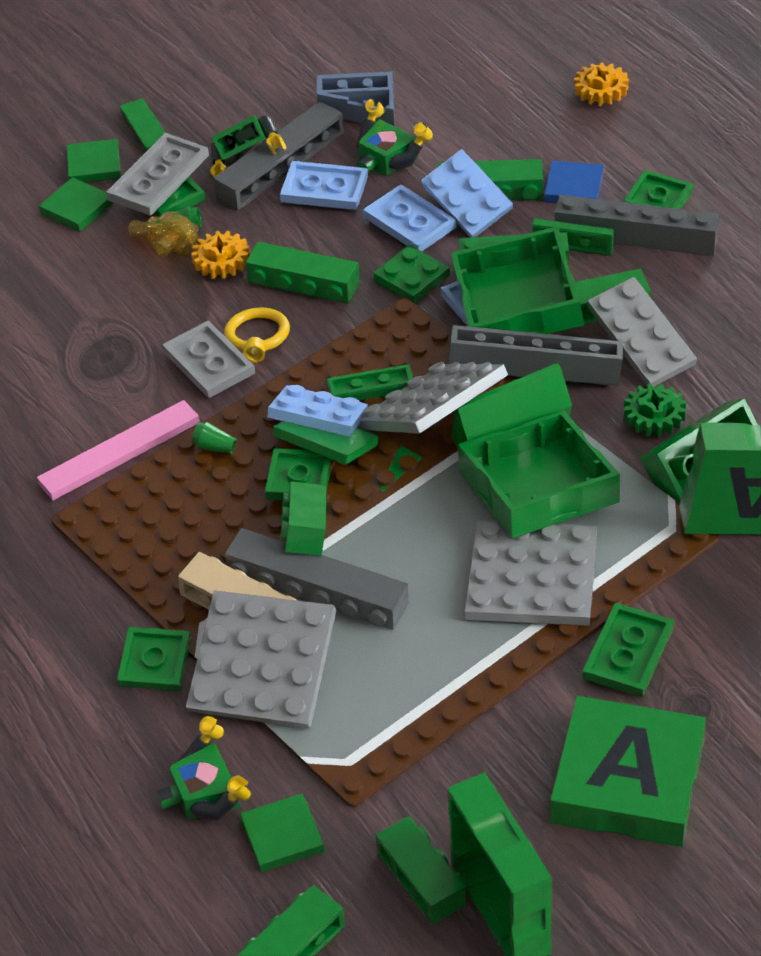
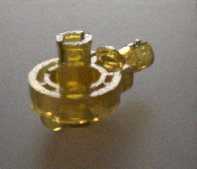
[129,212,199,257]

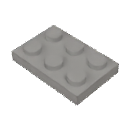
[162,320,255,399]

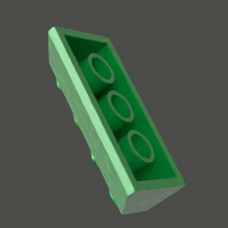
[451,363,572,448]
[639,398,758,504]

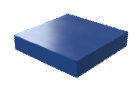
[545,161,604,203]

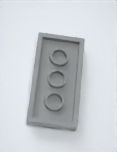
[106,133,209,216]
[587,277,697,387]

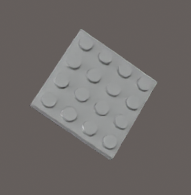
[358,362,508,433]
[465,521,598,626]
[186,590,336,728]

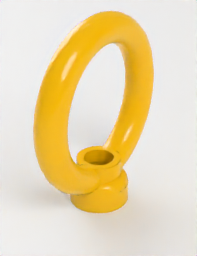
[224,307,290,363]

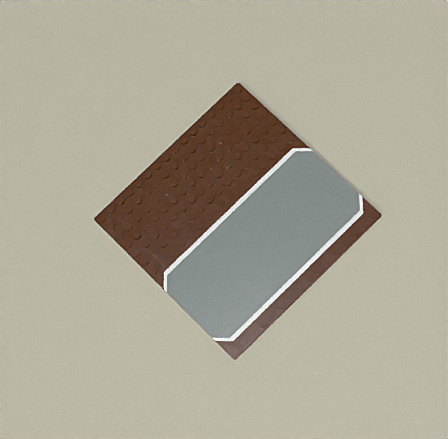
[51,298,719,808]

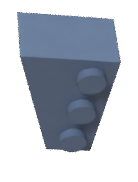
[317,72,395,126]

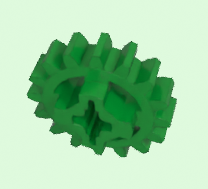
[623,383,686,437]

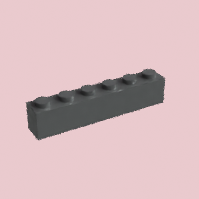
[213,101,344,210]
[555,195,719,256]
[449,325,623,386]
[225,528,409,630]

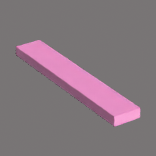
[37,400,200,501]

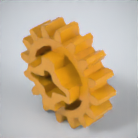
[574,62,629,106]
[191,231,250,279]

